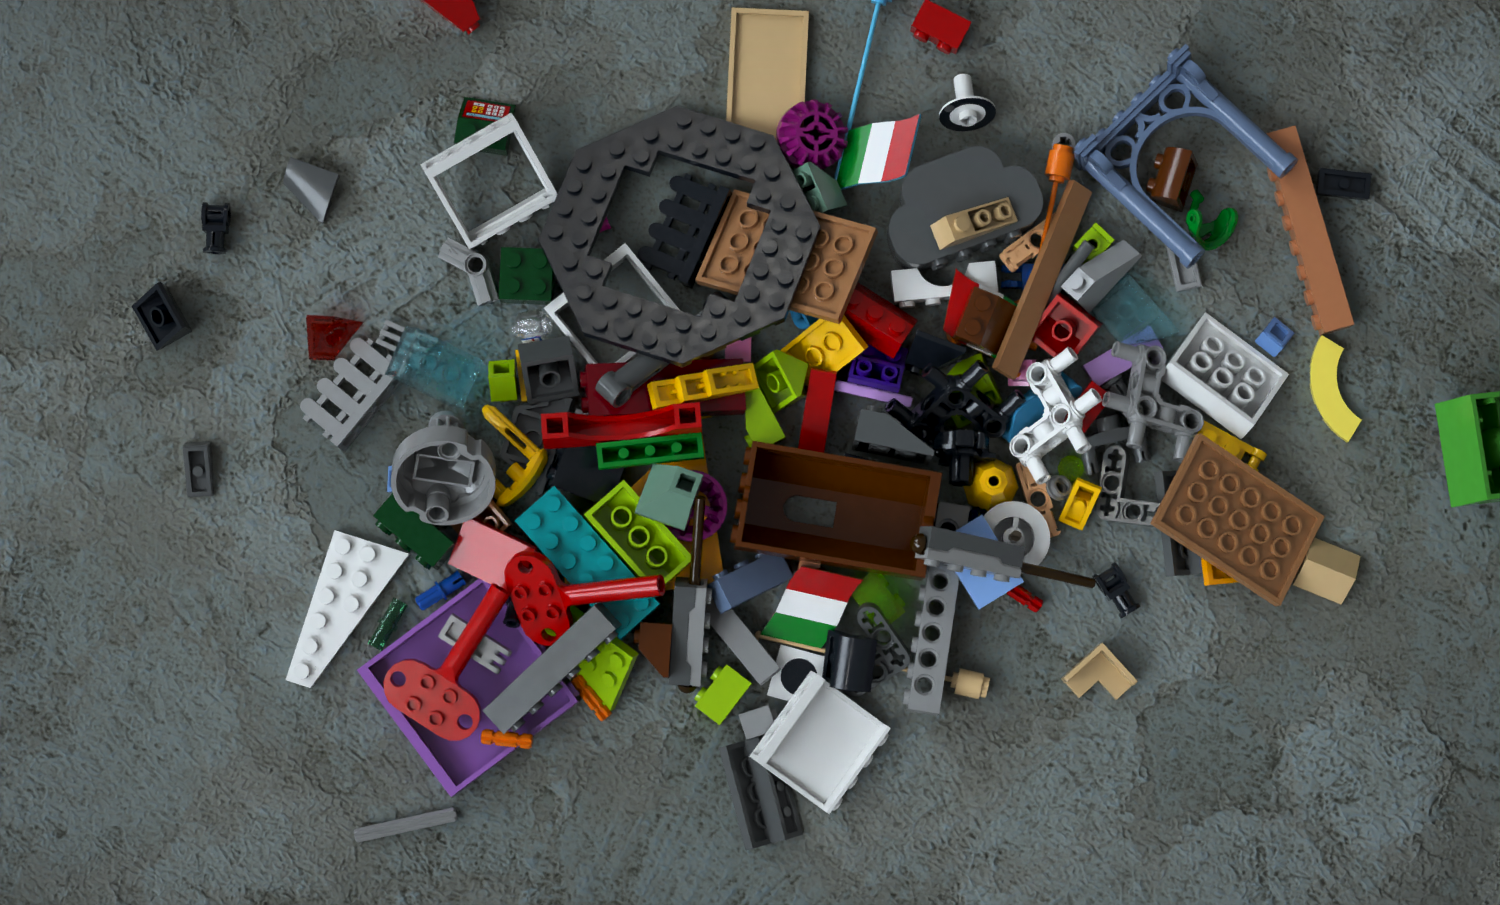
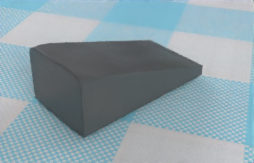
[183,441,214,497]

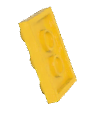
[780,315,869,387]

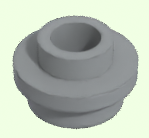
[1046,475,1071,501]

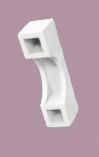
[890,261,998,309]

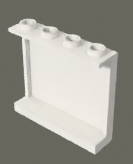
[749,671,891,814]

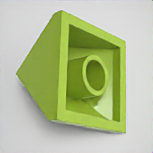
[754,349,808,414]

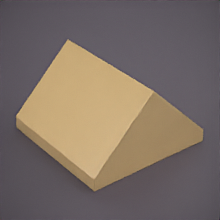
[1292,537,1361,605]

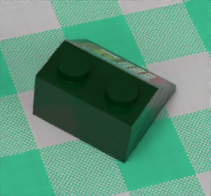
[454,97,516,156]

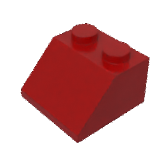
[1032,292,1103,357]

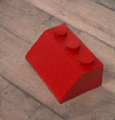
[844,282,918,359]

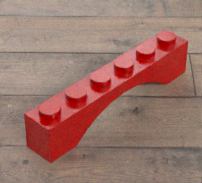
[541,402,702,449]

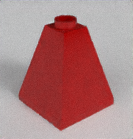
[420,0,480,34]

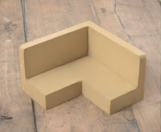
[1061,642,1138,700]

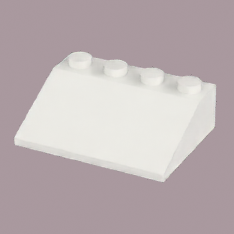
[1161,312,1289,439]

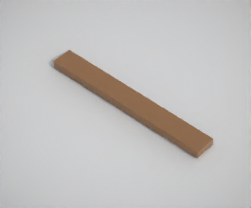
[992,180,1092,379]

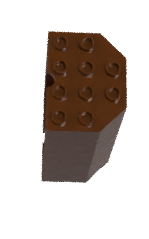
[730,441,942,581]

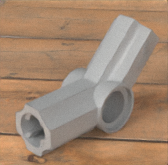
[438,237,499,306]

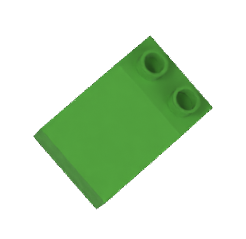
[1435,391,1500,507]

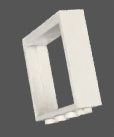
[420,113,558,249]
[544,243,679,364]

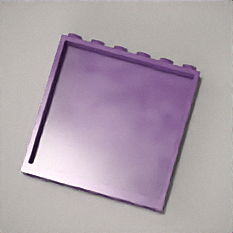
[357,579,580,797]

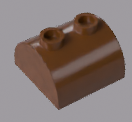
[1146,147,1198,212]

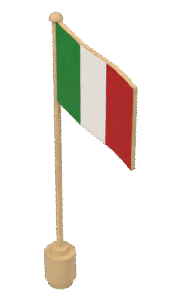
[755,565,990,699]

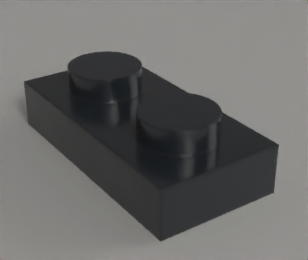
[1316,168,1372,201]

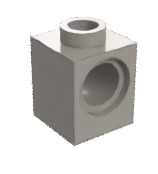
[739,705,778,740]

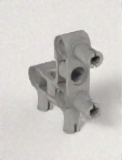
[1102,341,1204,462]

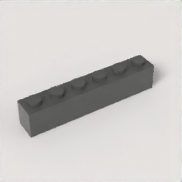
[482,602,622,734]

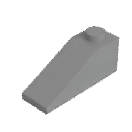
[1061,240,1142,313]

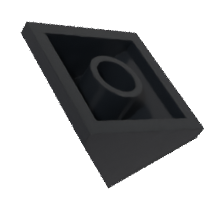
[132,282,192,351]

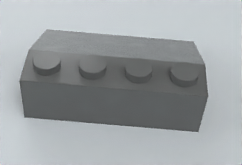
[851,406,934,465]

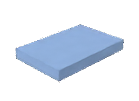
[955,515,1024,610]

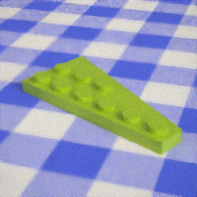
[545,605,639,712]

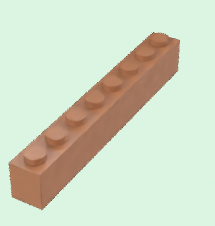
[1266,125,1354,336]

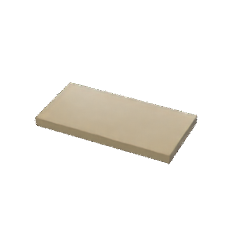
[726,7,809,165]

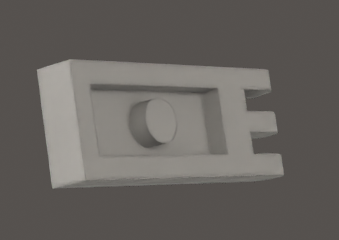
[438,613,512,674]

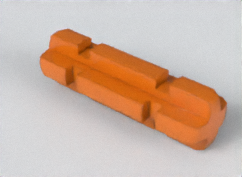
[571,675,612,721]
[481,729,533,749]

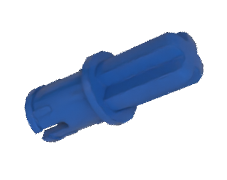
[415,570,466,610]

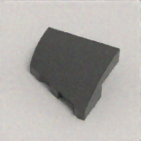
[283,157,340,224]

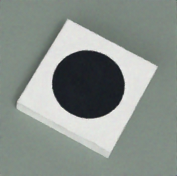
[767,645,825,701]

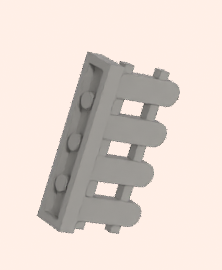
[300,338,410,452]

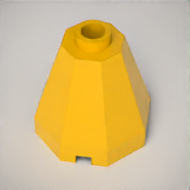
[963,459,1019,513]

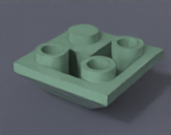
[792,162,847,215]
[635,464,703,531]

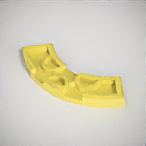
[1310,335,1362,442]

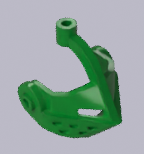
[1185,189,1238,251]

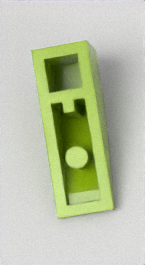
[744,387,786,447]

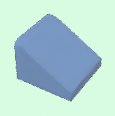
[1255,317,1295,357]

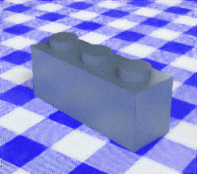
[707,554,793,614]

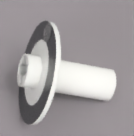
[939,74,996,132]

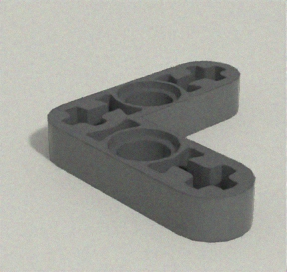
[1096,445,1160,528]
[843,602,910,697]

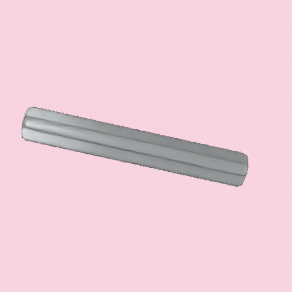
[354,807,458,843]

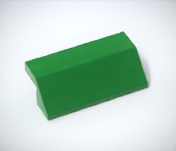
[596,432,704,470]

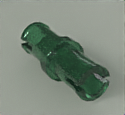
[368,597,408,651]

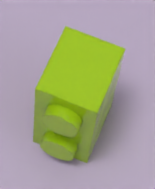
[694,664,752,725]

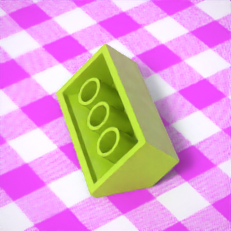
[583,480,691,586]

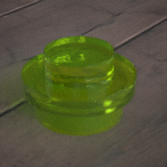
[1058,455,1084,482]

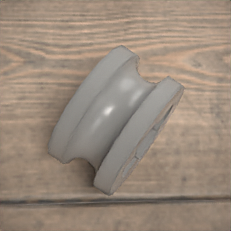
[1051,133,1076,149]

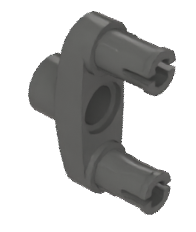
[1081,414,1152,475]

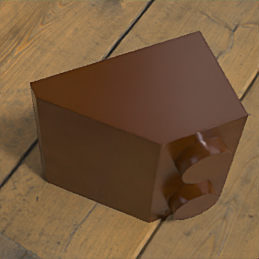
[952,287,1016,356]
[634,622,672,678]

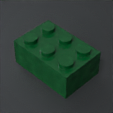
[373,493,455,570]

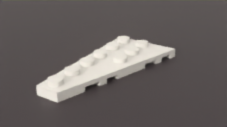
[286,530,410,688]

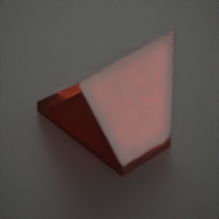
[306,315,363,361]

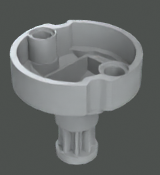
[391,411,496,525]

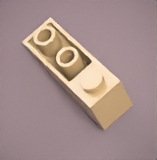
[930,197,1018,250]

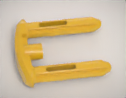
[482,404,548,507]

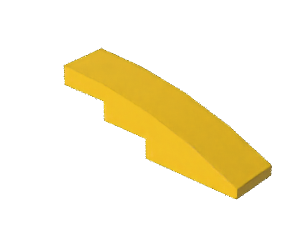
[647,363,759,410]

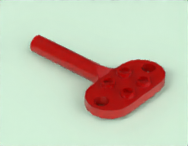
[504,550,665,646]
[383,583,510,741]

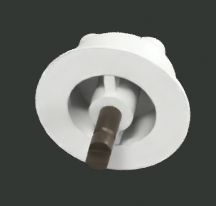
[983,501,1050,574]

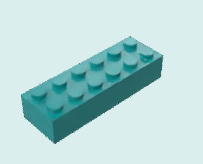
[515,486,661,640]

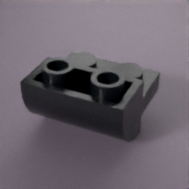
[822,630,877,692]

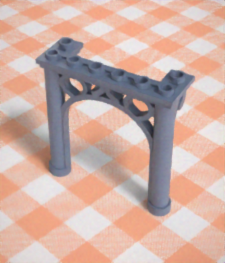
[1074,44,1298,269]

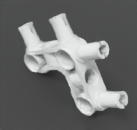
[1009,347,1102,484]

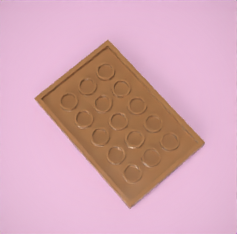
[695,189,878,324]
[1150,433,1325,607]

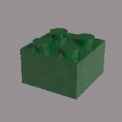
[499,247,554,305]

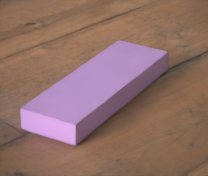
[1082,326,1163,386]
[834,380,913,408]

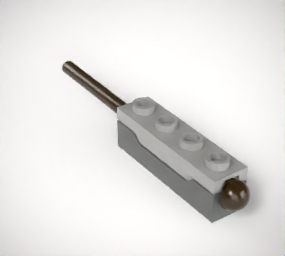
[669,496,712,693]
[910,526,1096,588]

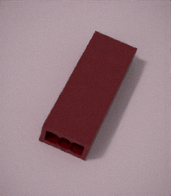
[580,358,746,416]

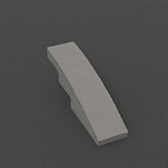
[705,598,781,686]

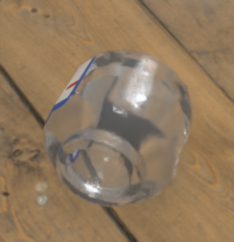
[512,309,552,344]

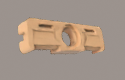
[999,213,1055,272]
[1015,462,1061,538]

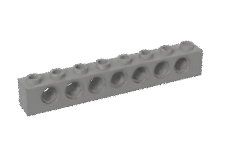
[903,502,970,716]

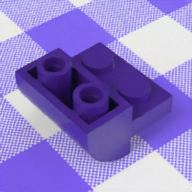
[847,342,908,394]

